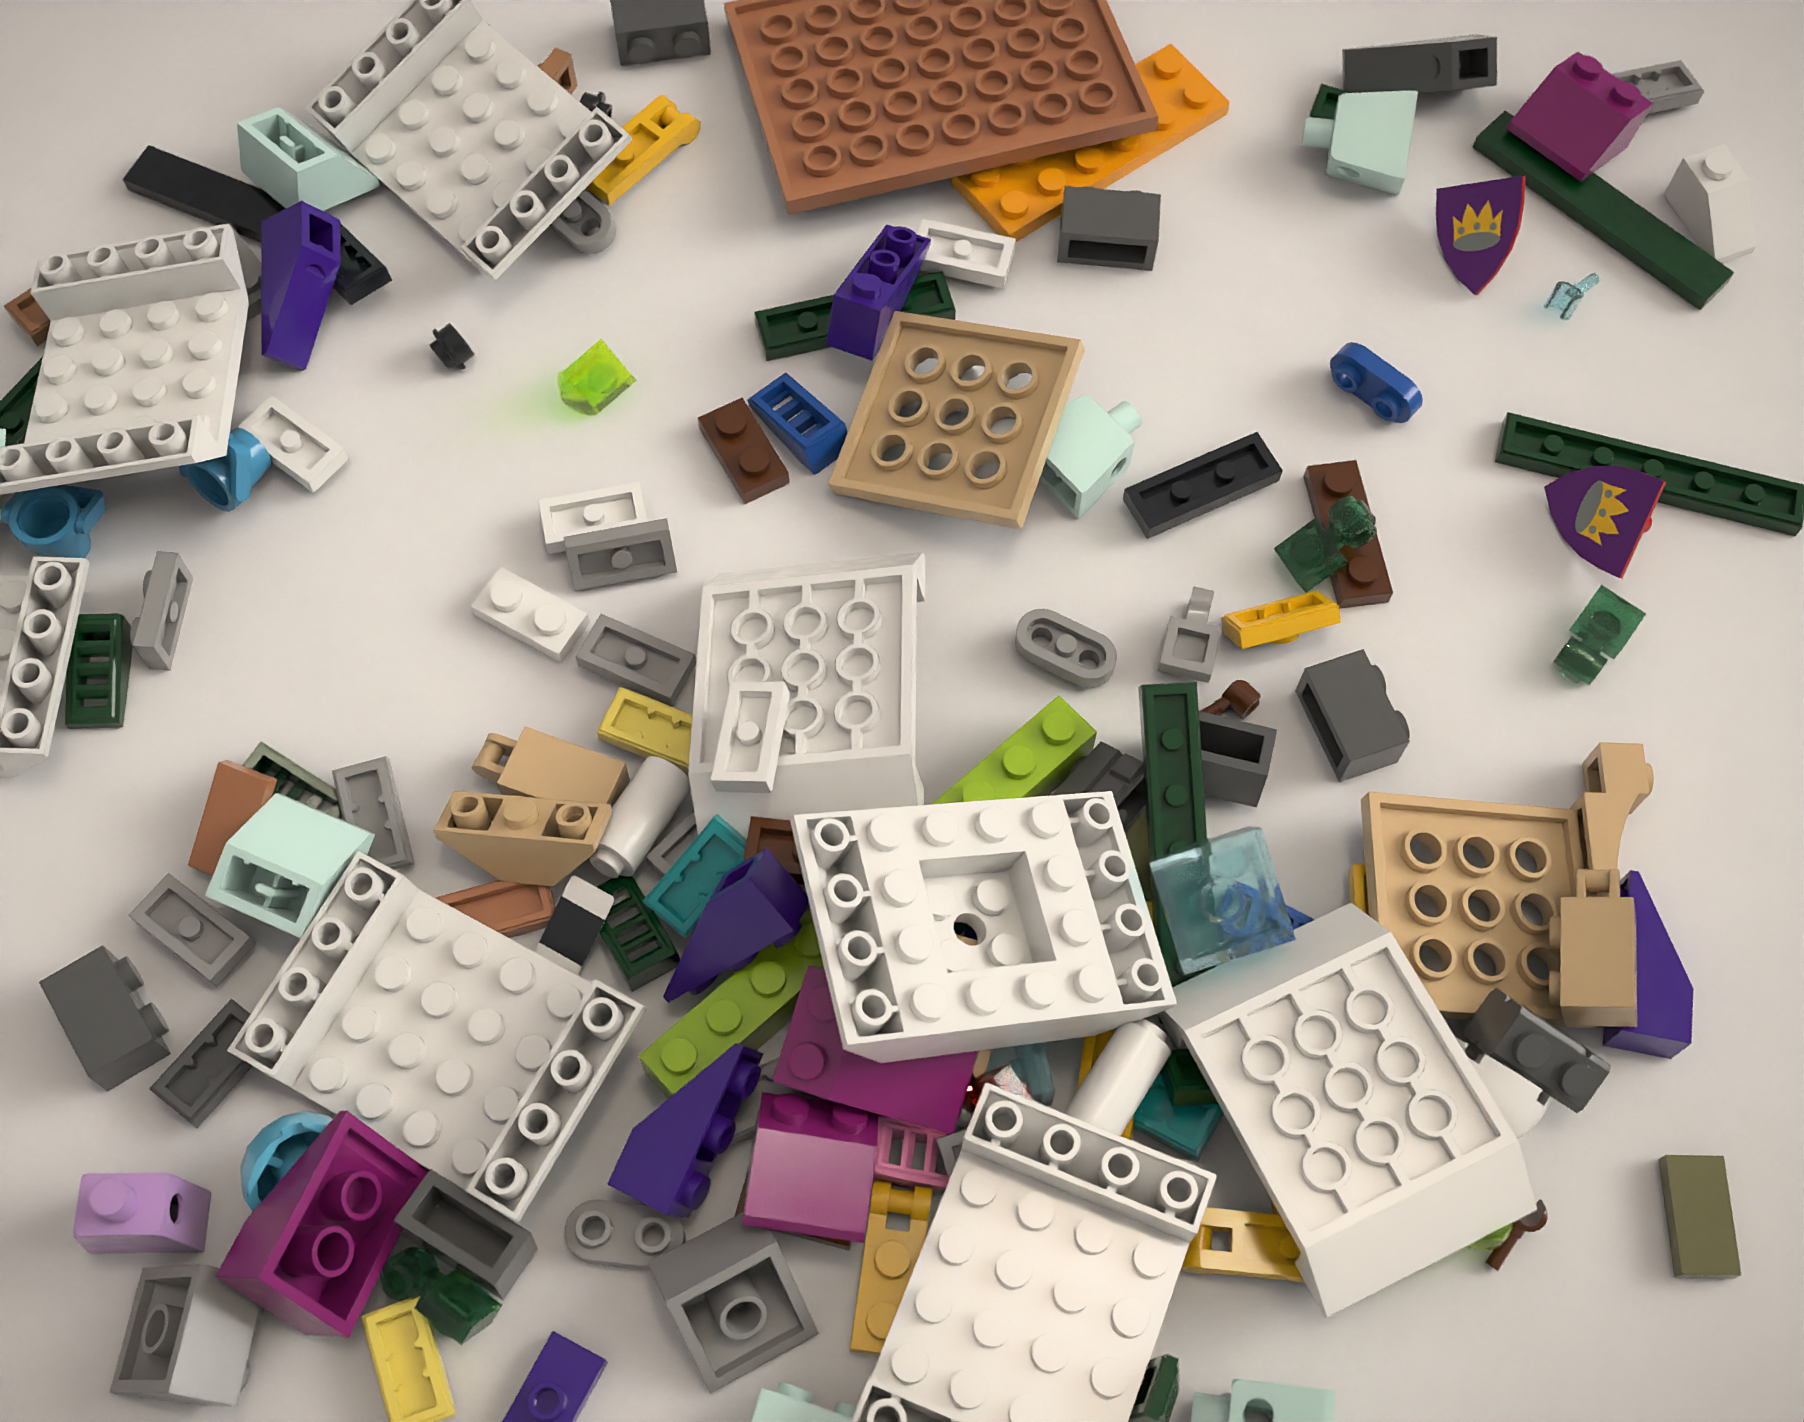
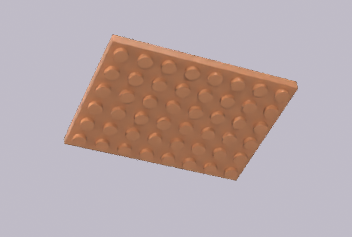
[724,0,1158,215]

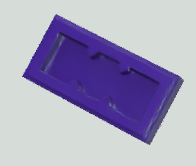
[502,1331,608,1422]

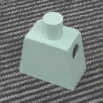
[1301,90,1418,195]
[1039,395,1141,519]
[1191,1379,1336,1422]

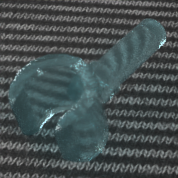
[1544,273,1600,320]

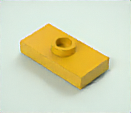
[1221,590,1341,649]

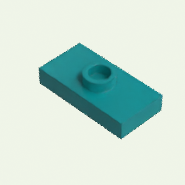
[642,814,747,938]
[1133,1073,1224,1162]

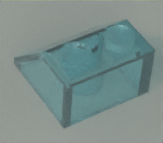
[1148,826,1296,975]

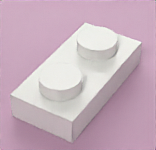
[917,218,1016,289]
[236,395,349,493]
[538,481,648,554]
[471,567,590,663]
[710,681,790,793]

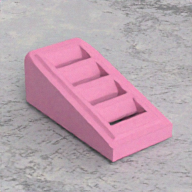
[873,1116,949,1193]

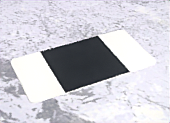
[534,875,615,975]

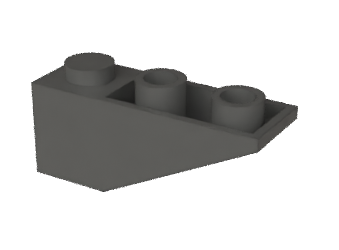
[1342,34,1497,93]

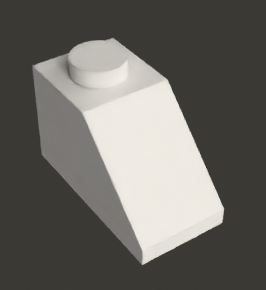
[1664,144,1756,263]

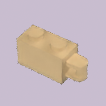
[472,726,630,808]
[1549,869,1637,1027]

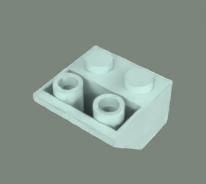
[237,107,380,211]
[205,793,375,938]

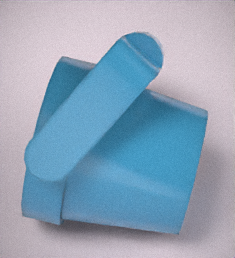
[179,427,272,512]
[1,485,106,558]

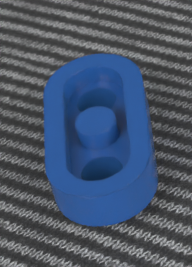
[1330,342,1423,423]

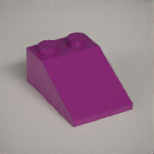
[772,965,979,1134]
[215,1111,429,1338]

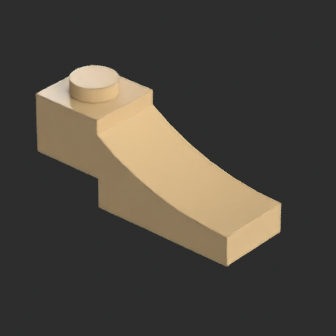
[1570,742,1654,897]

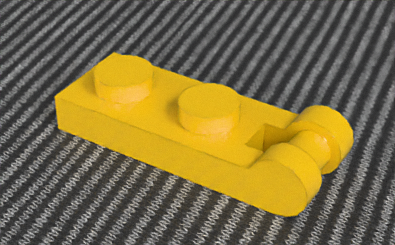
[586,95,701,206]
[850,1180,933,1356]
[1181,1207,1305,1282]

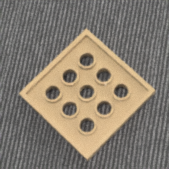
[828,311,1085,530]
[1360,792,1596,1029]

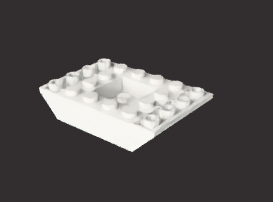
[790,791,1177,1063]

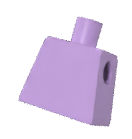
[73,1173,212,1254]

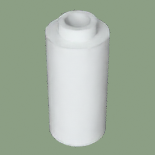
[590,756,691,878]
[1064,1019,1171,1136]

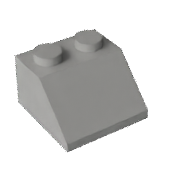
[647,1212,819,1393]
[110,1264,265,1406]

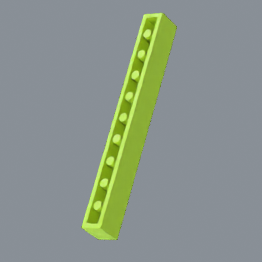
[638,695,1097,1099]

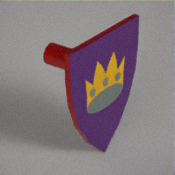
[1436,176,1525,295]
[1544,466,1666,579]

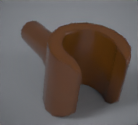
[1200,680,1261,719]
[1485,1199,1548,1271]

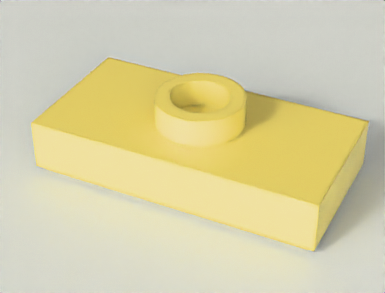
[597,687,693,774]
[361,1294,457,1422]

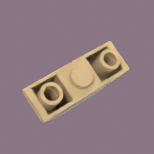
[433,791,612,886]

